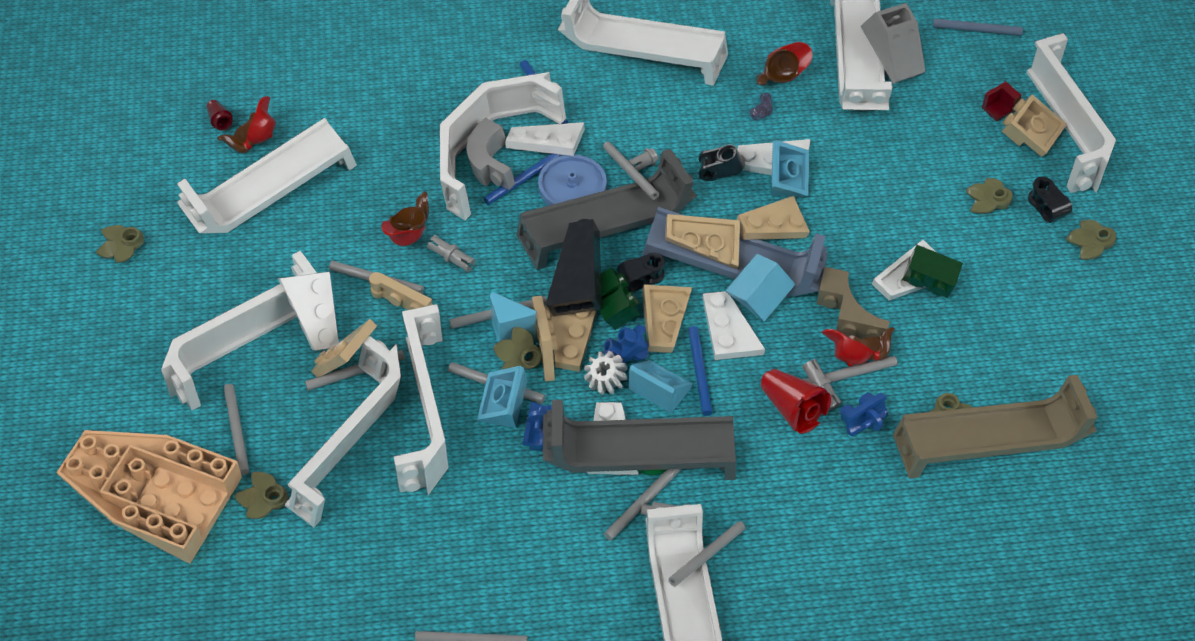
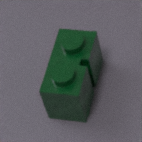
[902,245,963,298]
[600,267,640,330]

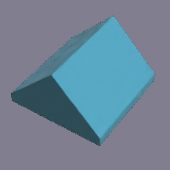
[771,140,809,197]
[726,254,795,322]
[490,292,538,344]
[629,360,693,413]
[477,366,527,428]

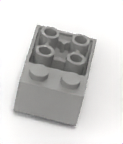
[861,3,926,84]

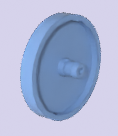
[538,155,607,206]

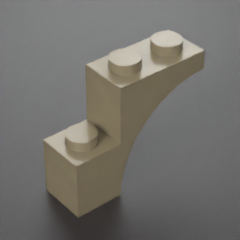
[817,267,890,339]

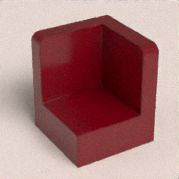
[982,81,1021,122]

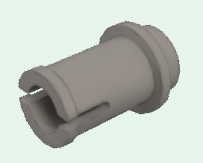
[628,148,659,172]

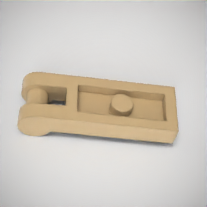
[369,272,433,310]

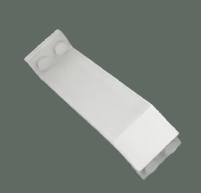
[558,0,728,85]
[831,0,892,110]
[1026,33,1116,193]
[177,118,357,233]
[161,251,317,410]
[394,304,448,495]
[285,336,401,527]
[645,504,722,641]

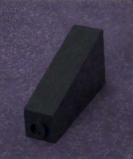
[547,219,602,316]

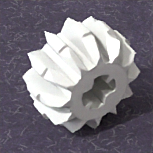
[584,351,627,395]

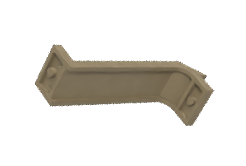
[893,375,1097,479]

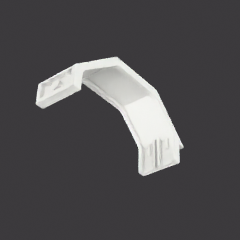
[440,72,566,220]

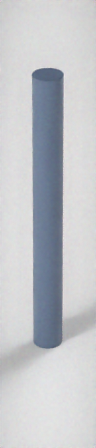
[933,18,1023,36]

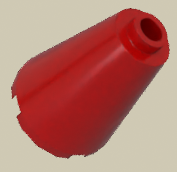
[761,369,831,434]

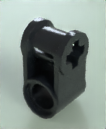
[698,144,745,181]
[1028,176,1072,223]
[616,252,665,292]

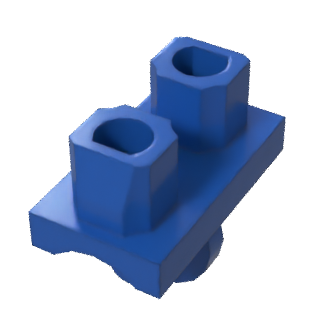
[604,324,648,363]
[840,392,888,437]
[523,402,552,452]

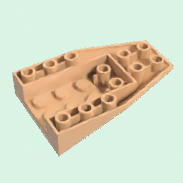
[57,430,242,564]

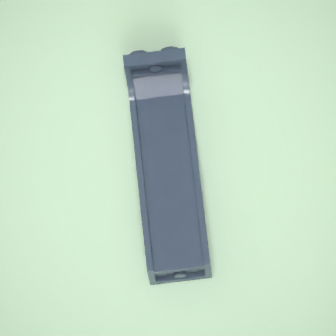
[642,207,828,297]

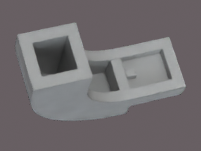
[467,118,515,190]

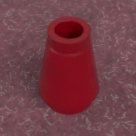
[206,100,233,131]

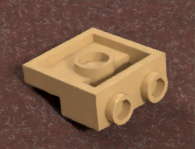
[1002,95,1067,157]

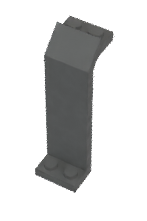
[516,149,697,270]
[543,400,736,480]

